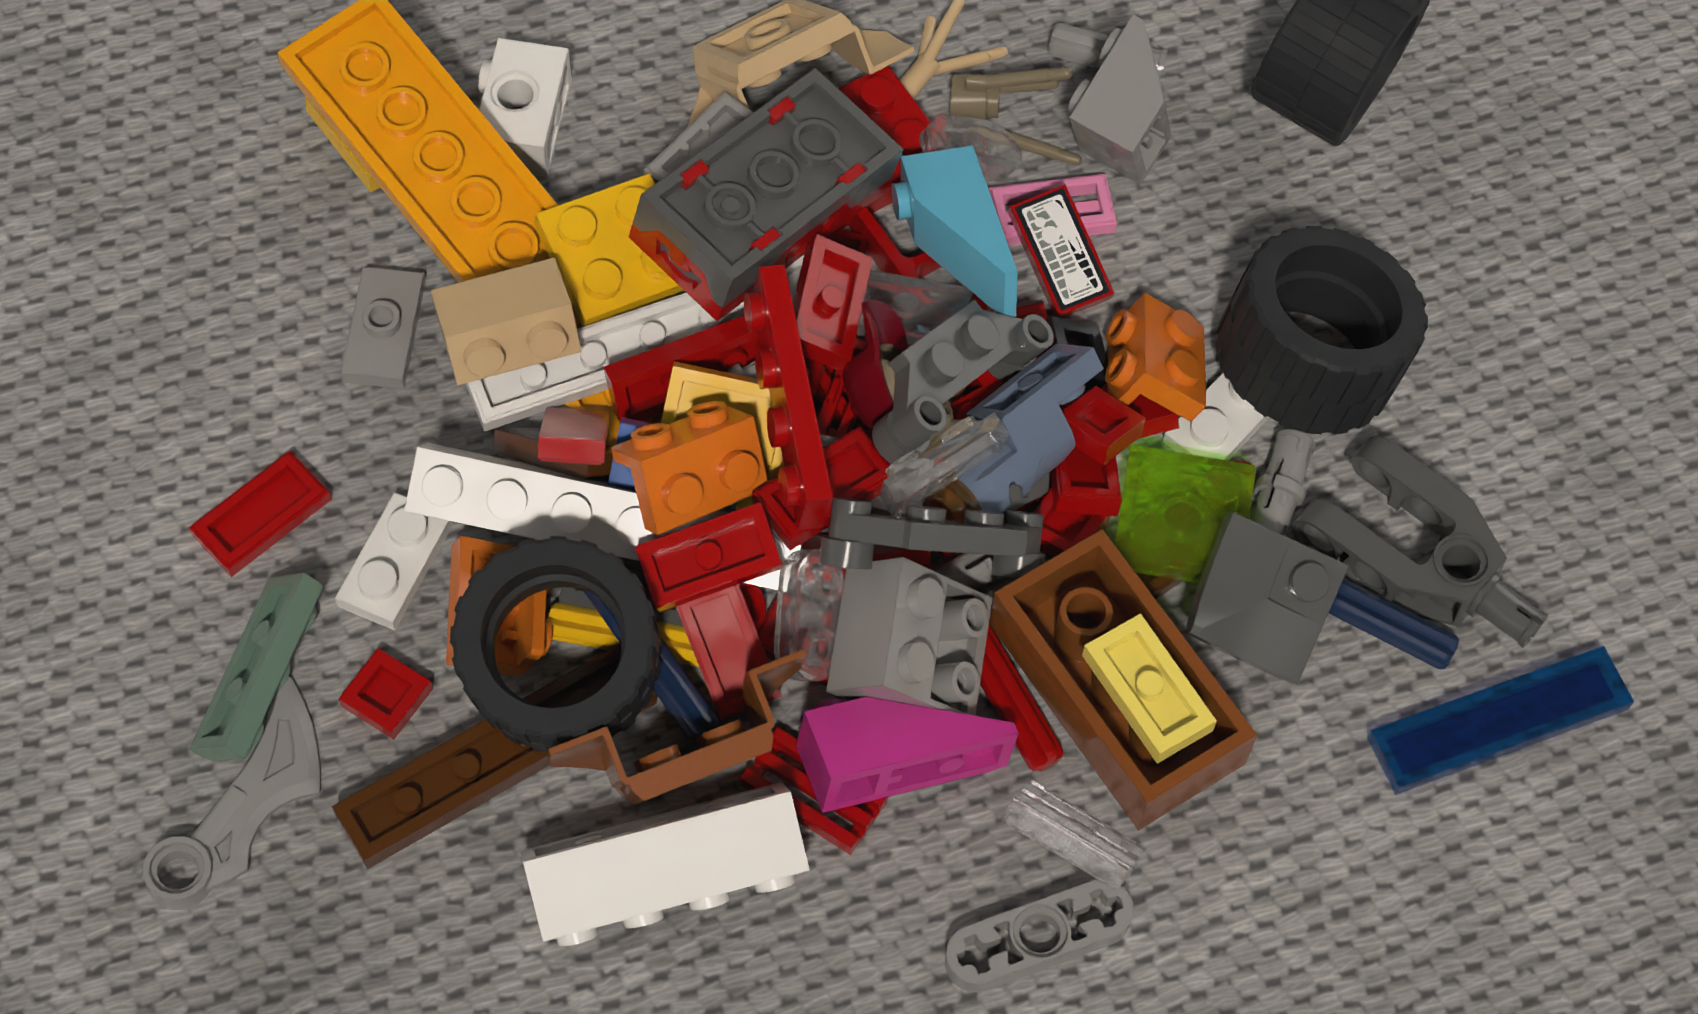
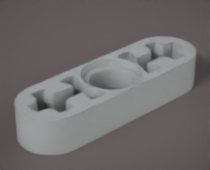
[945,879,1134,992]

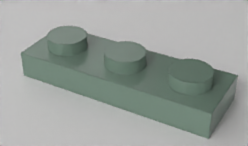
[189,572,324,761]

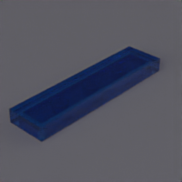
[1367,646,1634,795]

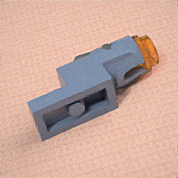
[925,344,1104,521]

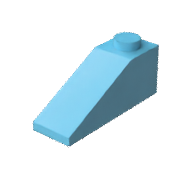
[891,145,1018,317]

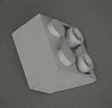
[1068,15,1172,185]
[826,557,993,716]

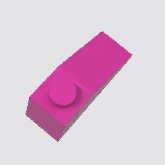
[796,697,1019,813]

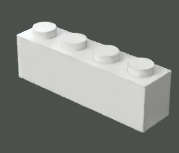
[520,782,810,946]

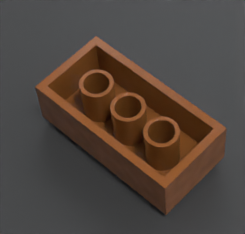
[989,529,1257,831]

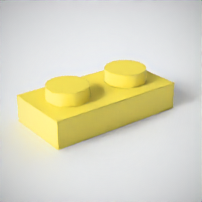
[1082,613,1217,763]

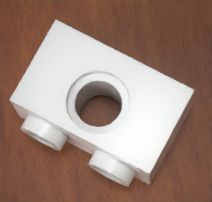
[478,38,572,178]

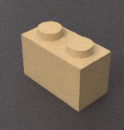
[430,258,582,386]

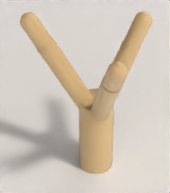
[899,0,1008,99]

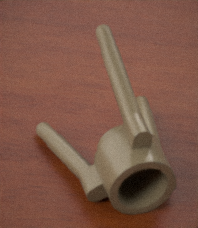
[950,67,1082,165]

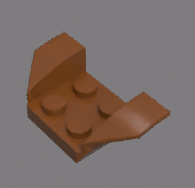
[548,649,807,805]

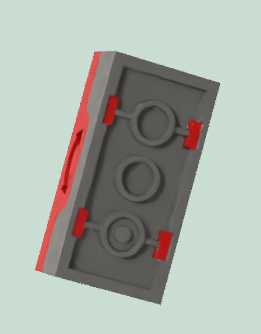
[628,68,904,322]

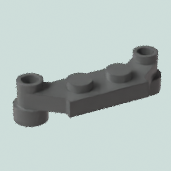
[872,300,1054,465]
[819,497,1046,579]

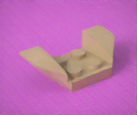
[688,0,915,126]

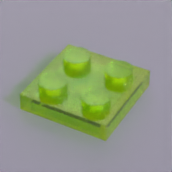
[1114,444,1256,583]

